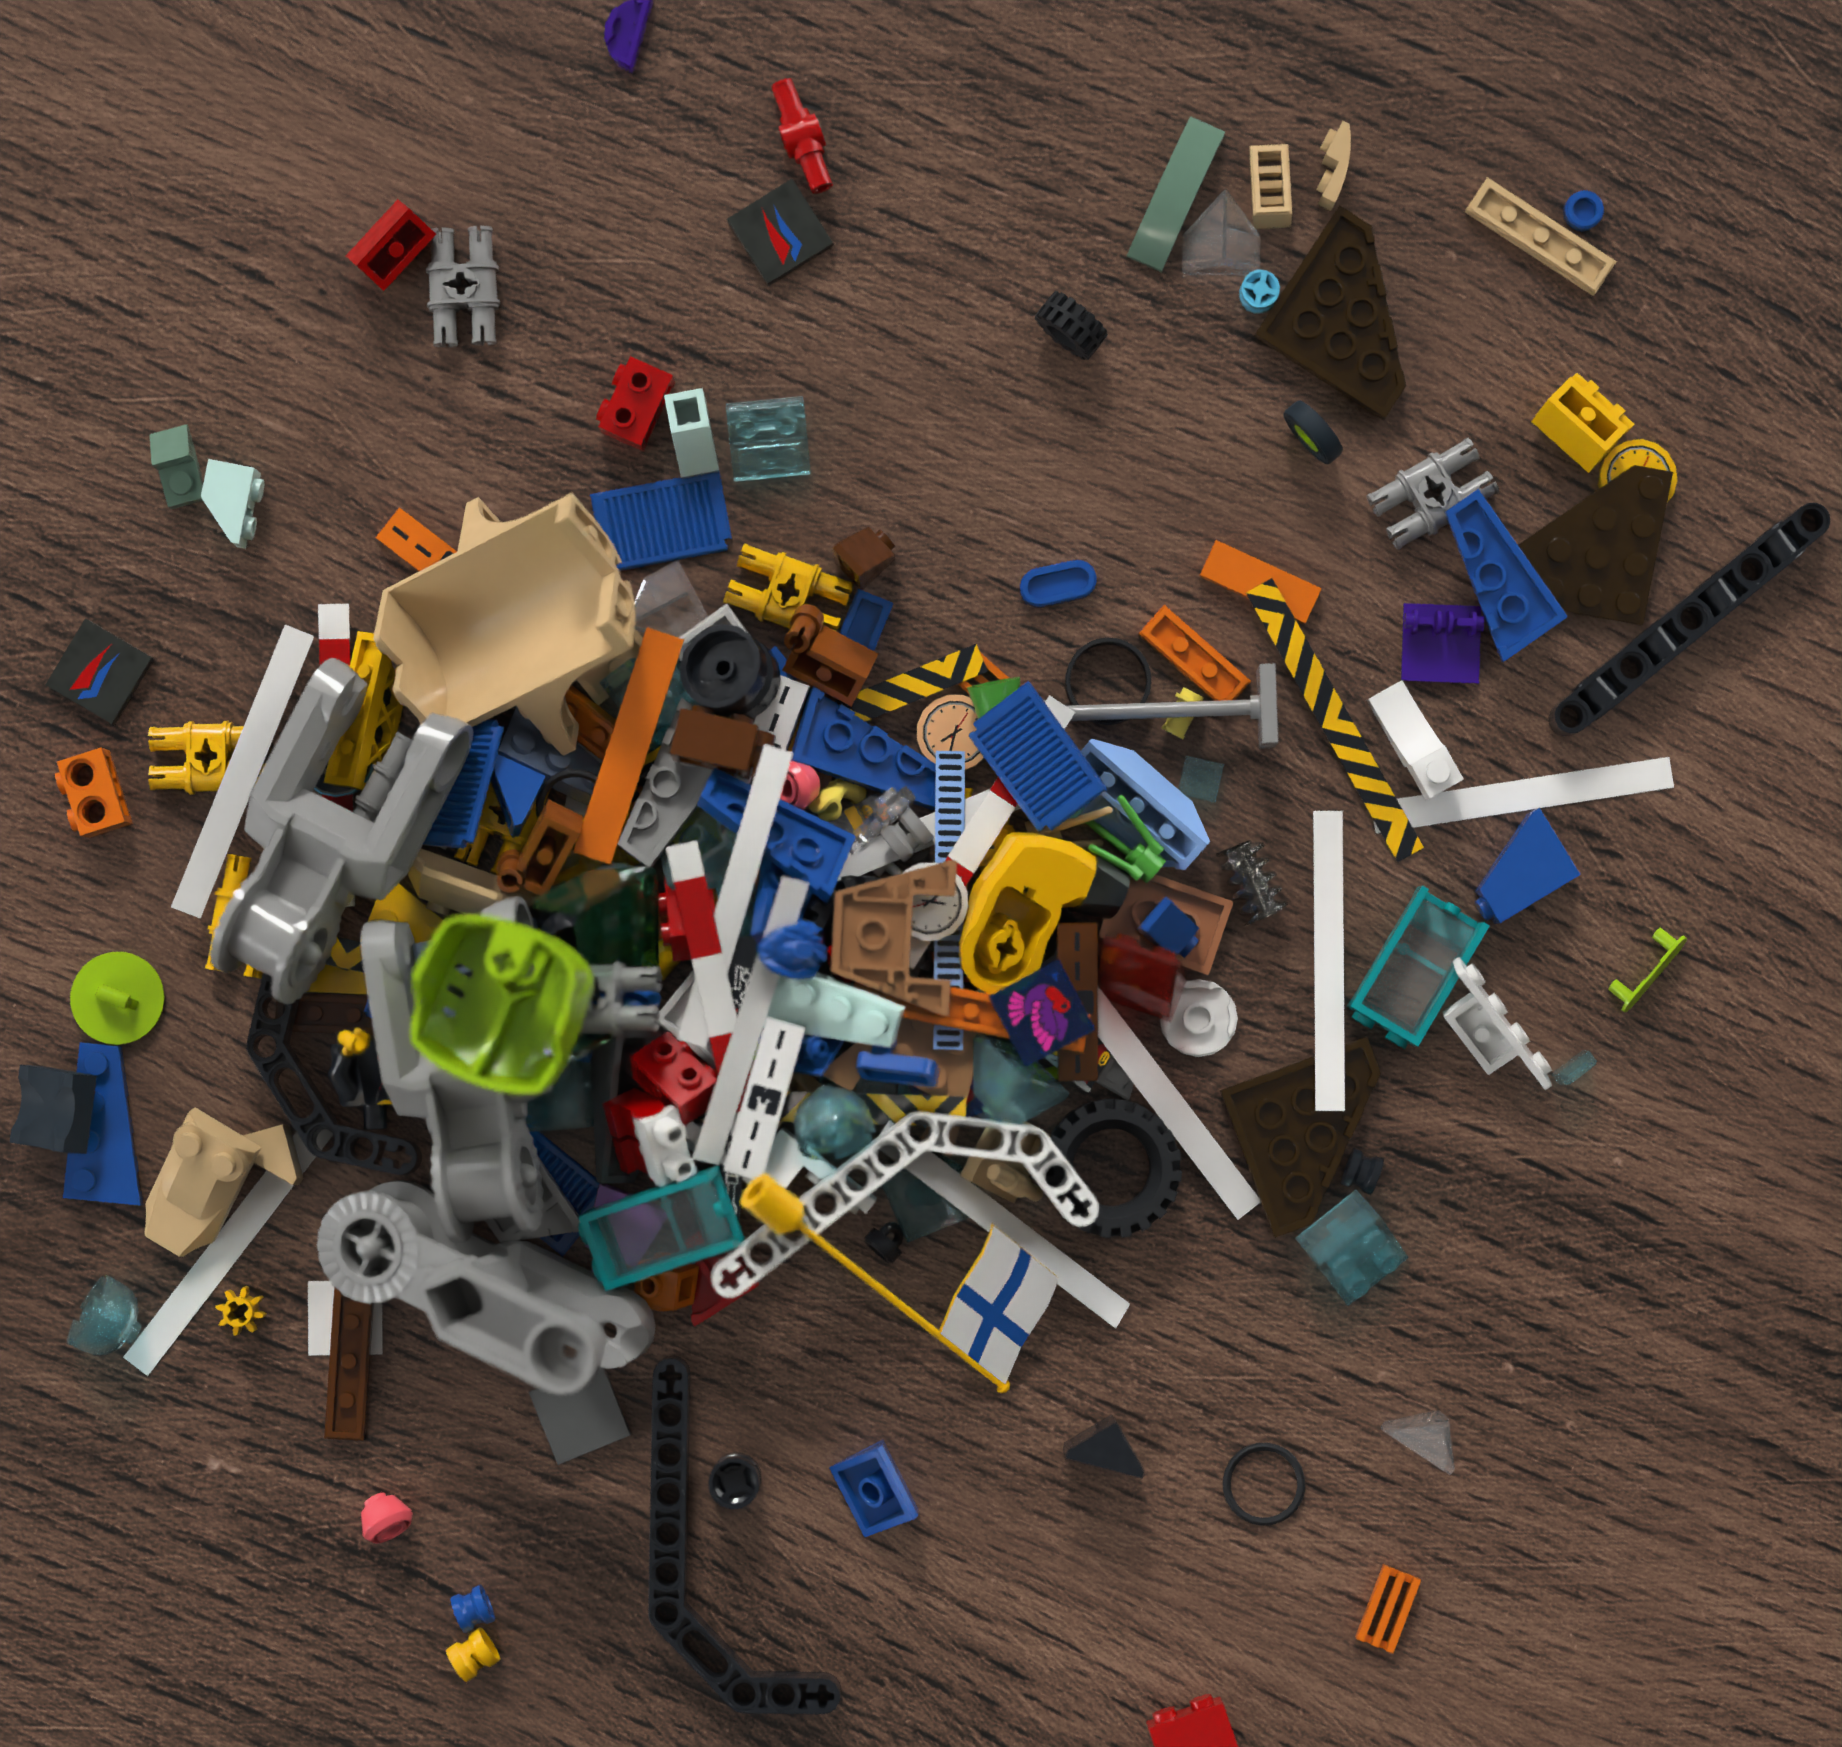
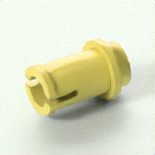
[1162,687,1204,739]

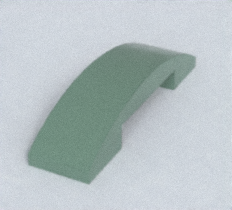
[1127,116,1225,272]

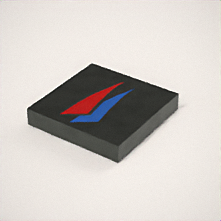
[727,179,833,286]
[45,618,154,725]

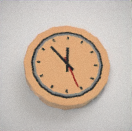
[917,695,984,770]

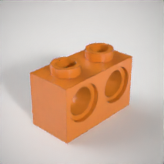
[55,747,133,838]

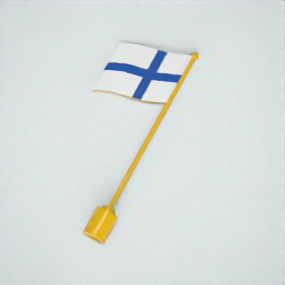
[741,1174,1058,1393]

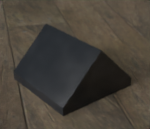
[1063,1414,1144,1479]

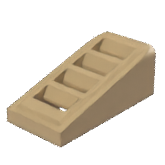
[1249,144,1292,229]

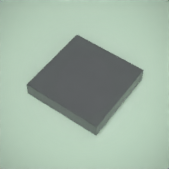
[529,1366,631,1465]

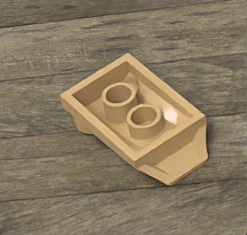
[144,1107,262,1257]

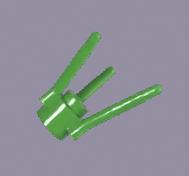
[1086,795,1166,883]

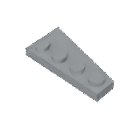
[618,697,712,870]

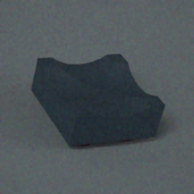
[10,1065,97,1154]

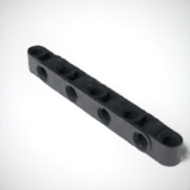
[1548,502,1831,737]

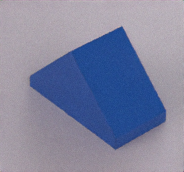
[490,754,546,838]

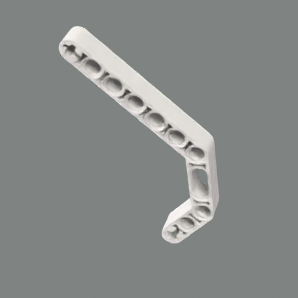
[711,1111,1099,1297]

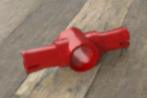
[771,78,833,194]

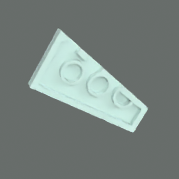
[756,952,905,1047]

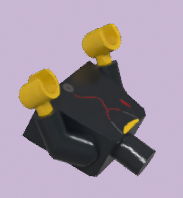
[328,1027,393,1130]

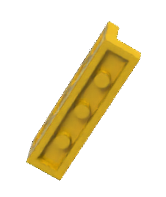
[324,631,403,791]

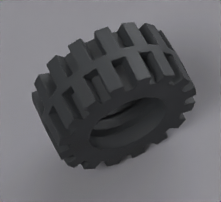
[1034,291,1108,360]

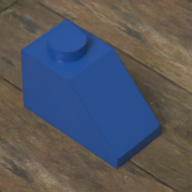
[1136,897,1200,960]

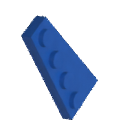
[1444,489,1568,662]
[791,686,936,810]
[696,767,856,903]
[63,1042,144,1206]

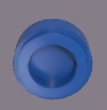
[1563,190,1604,231]

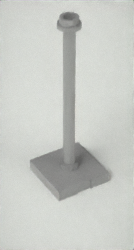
[1043,664,1278,749]

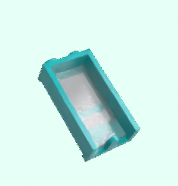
[1346,885,1490,1049]
[578,1165,745,1291]

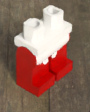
[602,1088,697,1187]

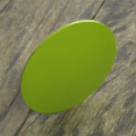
[70,952,164,1045]

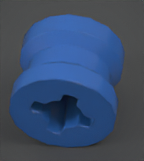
[451,1584,495,1633]

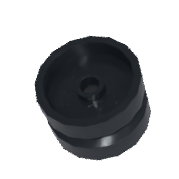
[680,624,781,719]

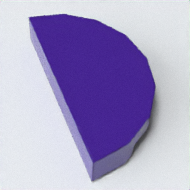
[604,0,654,73]

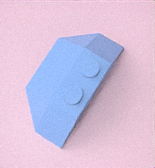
[1080,739,1210,870]

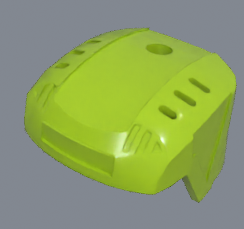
[410,915,594,1094]

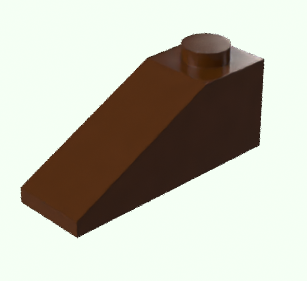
[832,527,895,590]

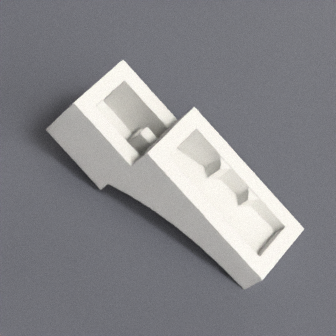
[1367,680,1464,800]

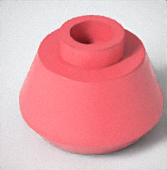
[779,761,820,810]
[361,1493,413,1544]

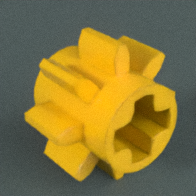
[215,1286,267,1336]

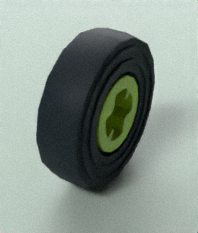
[1283,400,1343,464]

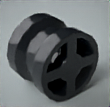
[1341,1148,1384,1195]

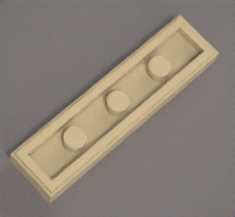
[1465,177,1617,296]

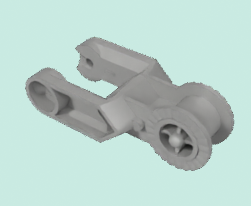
[209,658,473,1005]
[361,896,553,1243]
[317,1180,656,1394]

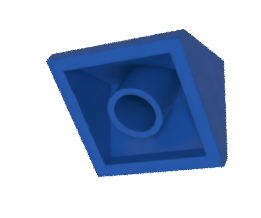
[829,1439,919,1538]

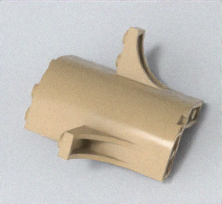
[373,493,636,756]

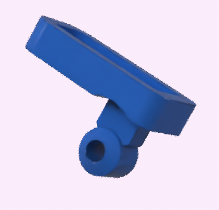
[856,1039,940,1087]

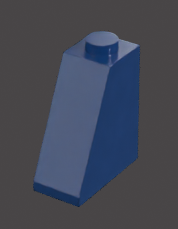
[1474,808,1581,924]

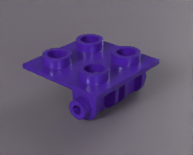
[1401,603,1484,684]

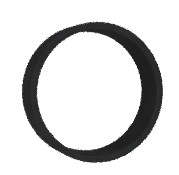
[1065,638,1151,725]

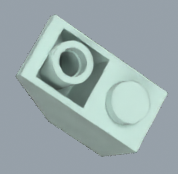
[664,388,719,478]
[201,459,264,549]

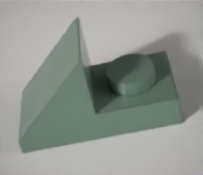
[150,424,204,509]

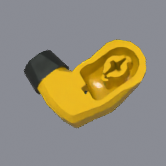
[959,832,1130,996]

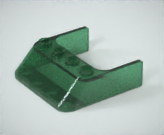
[535,866,659,1060]

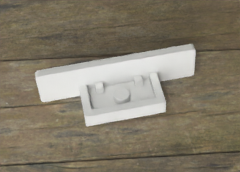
[1442,957,1552,1090]

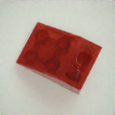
[1098,933,1187,1022]

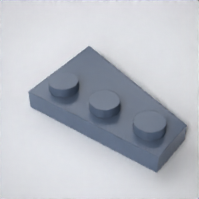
[498,706,602,805]

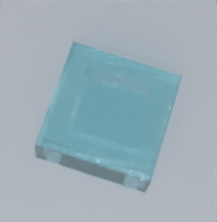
[1178,756,1224,803]
[1552,1050,1597,1085]

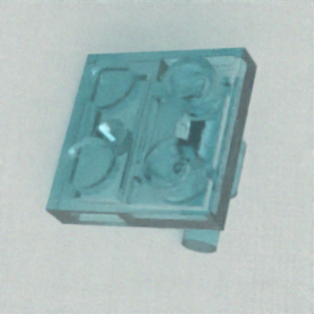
[726,396,811,482]

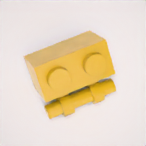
[1531,373,1635,473]

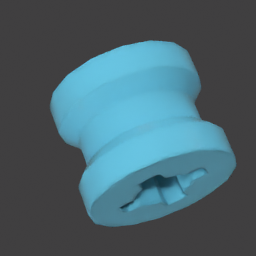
[1239,270,1280,314]

